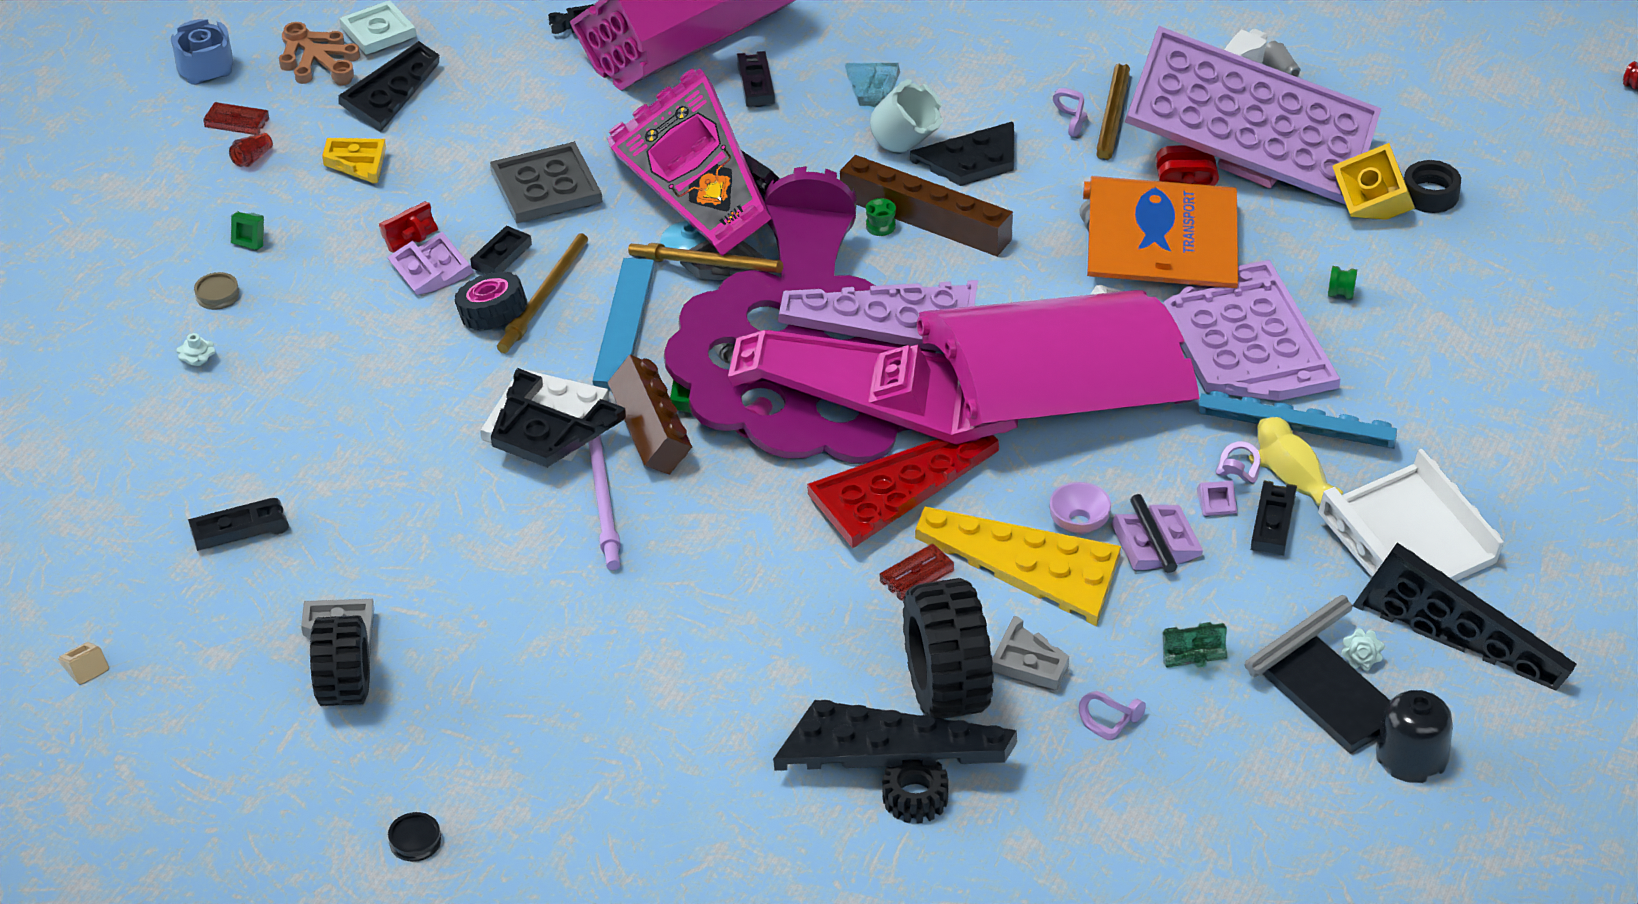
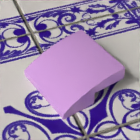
[387,232,474,295]
[1111,505,1203,570]

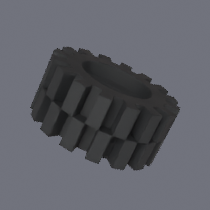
[882,760,949,824]

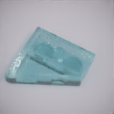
[845,63,900,107]

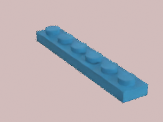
[1199,391,1397,449]

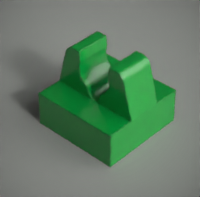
[231,211,264,250]

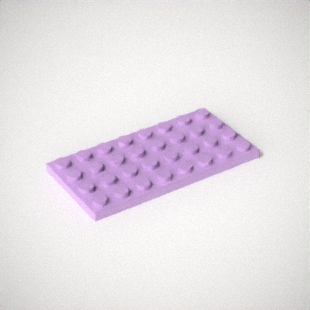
[1125,26,1381,205]

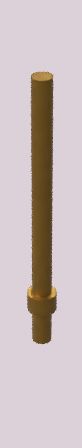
[497,233,588,353]
[628,242,783,273]

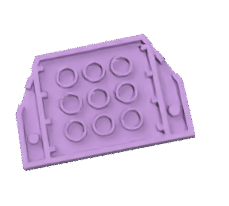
[1163,260,1340,401]

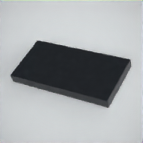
[1262,635,1390,754]

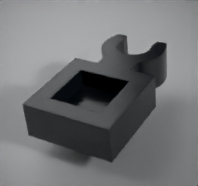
[548,4,594,34]

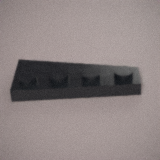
[338,41,440,133]

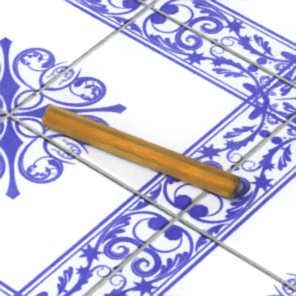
[1096,63,1130,160]

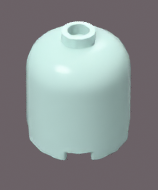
[870,79,943,153]

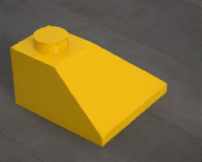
[1332,143,1415,220]

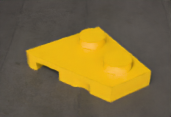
[322,138,386,183]

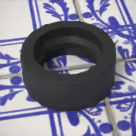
[1404,160,1462,213]

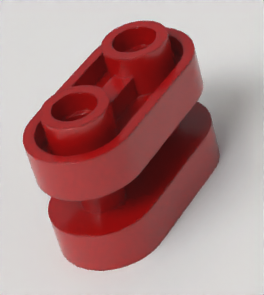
[1155,145,1219,186]

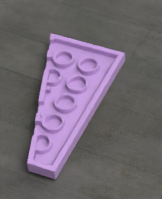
[778,280,978,352]

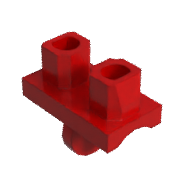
[379,201,438,253]

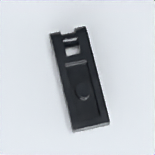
[737,51,775,107]
[1250,480,1297,555]
[188,498,289,551]

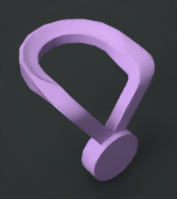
[1053,88,1088,137]
[1216,441,1261,483]
[1079,691,1146,740]

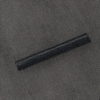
[1130,494,1178,573]

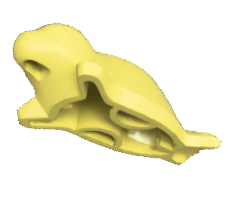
[1249,417,1343,506]

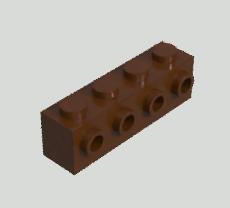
[608,354,692,475]

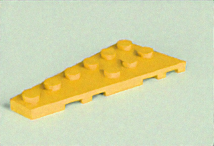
[915,506,1121,627]

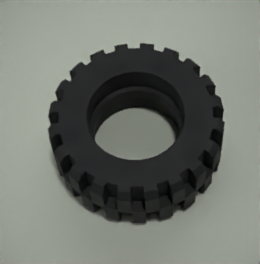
[903,578,994,719]

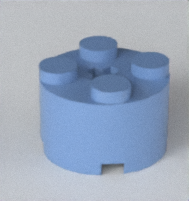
[171,19,233,84]

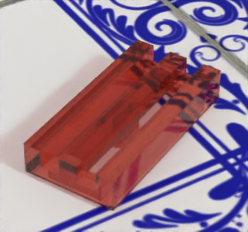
[203,102,269,136]
[880,543,954,601]

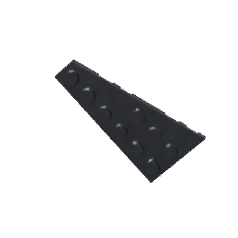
[773,700,1017,771]

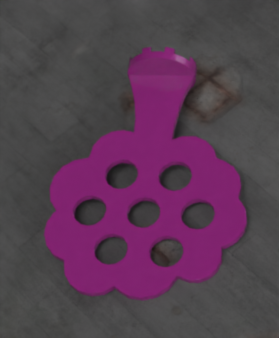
[664,166,936,463]

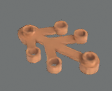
[279,22,360,85]

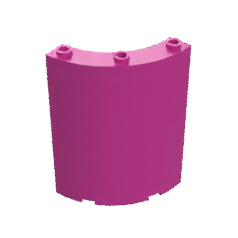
[917,290,1200,427]

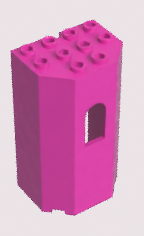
[570,0,796,90]

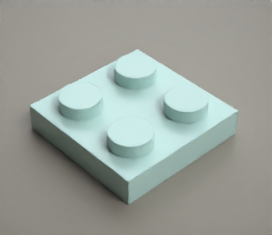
[340,0,416,55]

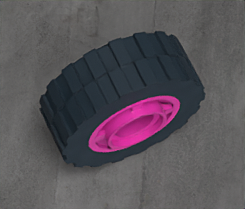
[454,271,528,330]

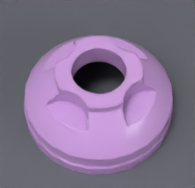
[1049,482,1111,534]

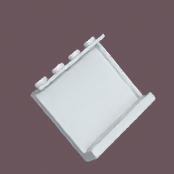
[1318,449,1504,582]

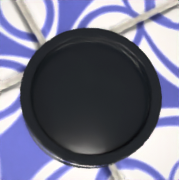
[388,812,441,862]

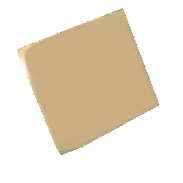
[58,642,109,684]

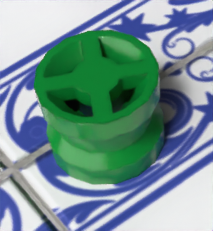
[866,198,896,236]
[1328,266,1358,300]

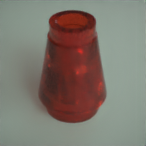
[229,133,273,167]

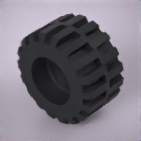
[310,615,370,706]

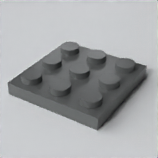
[490,141,603,223]

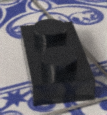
[470,225,532,274]

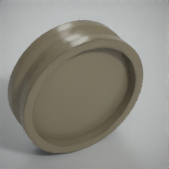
[194,272,239,310]

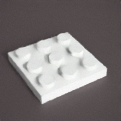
[480,369,609,461]

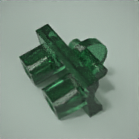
[1162,622,1228,668]

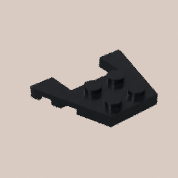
[491,368,626,468]

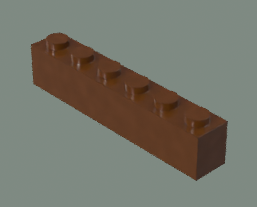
[840,155,1013,257]

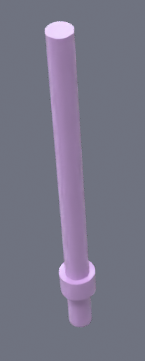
[588,435,621,570]

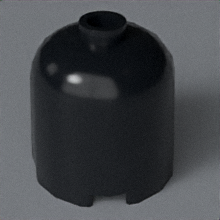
[1376,690,1453,783]

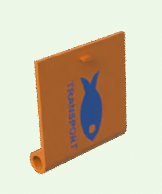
[1083,176,1238,288]

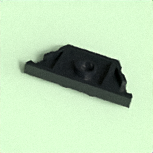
[910,121,1014,186]

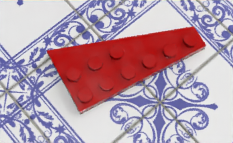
[807,435,999,548]

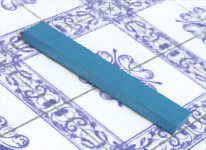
[592,258,654,390]

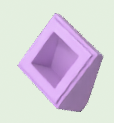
[1197,480,1237,516]

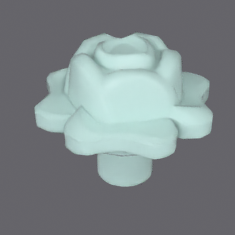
[176,333,215,366]
[1341,628,1384,670]

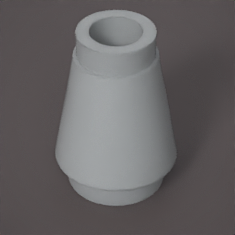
[1262,41,1301,77]

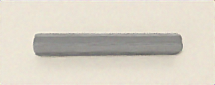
[1245,595,1353,677]

